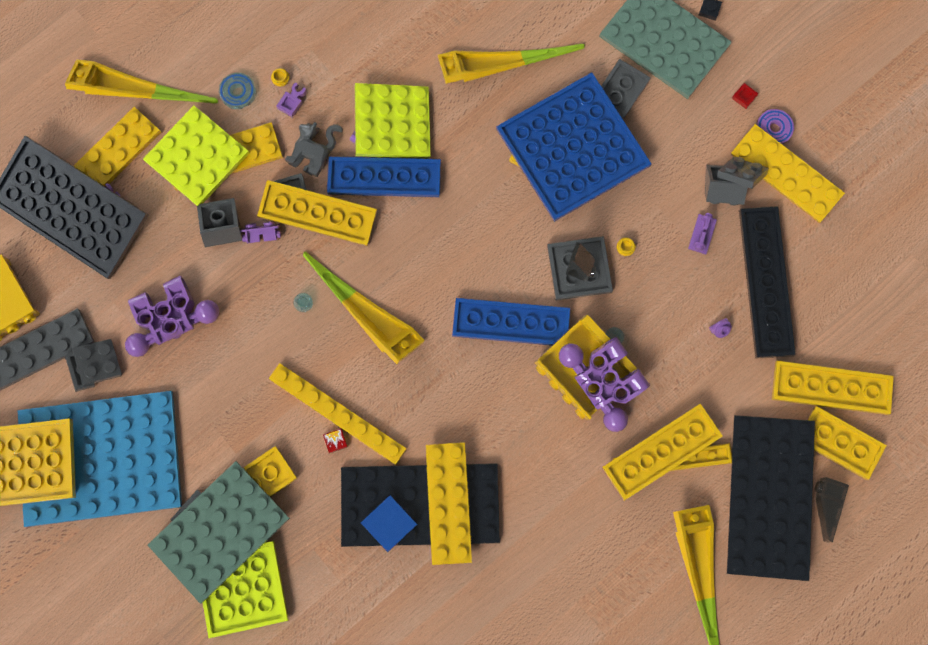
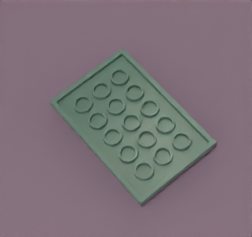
[599,0,732,99]
[147,461,290,604]

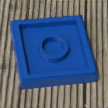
[361,496,417,552]

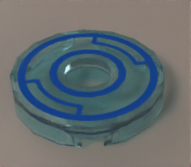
[218,73,256,110]

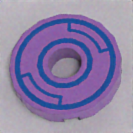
[756,109,794,145]

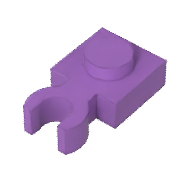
[276,83,307,118]

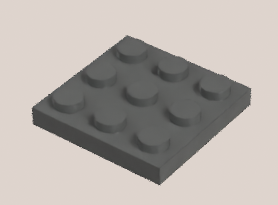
[547,236,613,301]

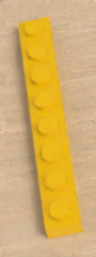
[268,363,407,465]

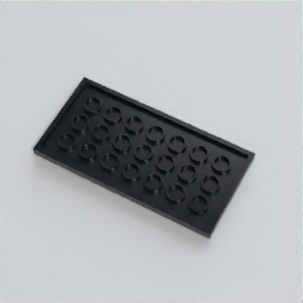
[0,136,148,279]
[727,415,815,581]
[341,464,500,547]

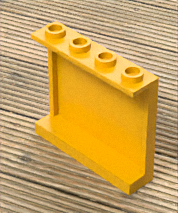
[0,254,41,341]
[534,315,637,420]

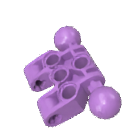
[125,276,219,357]
[559,337,650,432]

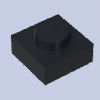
[698,0,722,21]

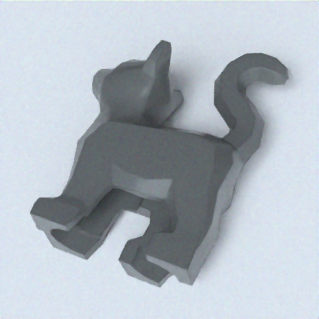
[285,122,343,177]

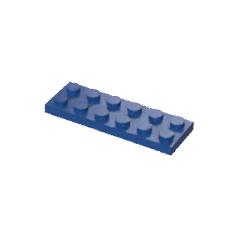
[327,157,441,197]
[452,298,570,346]

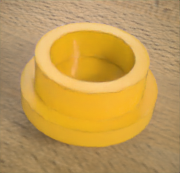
[271,68,290,87]
[616,238,636,257]

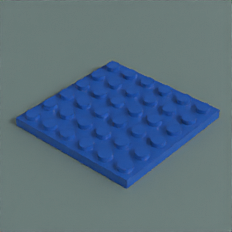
[496,73,652,222]

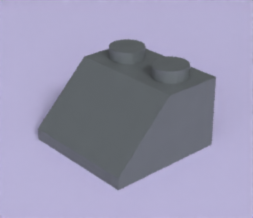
[705,165,748,206]
[197,198,242,247]

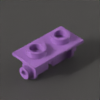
[688,213,717,254]
[240,221,281,244]

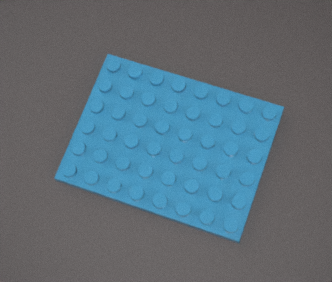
[17,391,182,527]

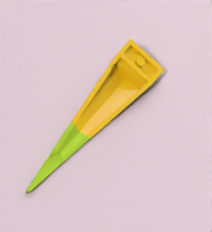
[437,44,585,84]
[65,59,218,103]
[303,252,425,364]
[673,505,719,645]

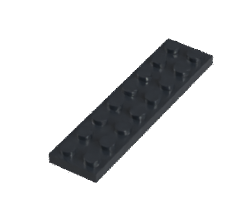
[739,206,796,359]

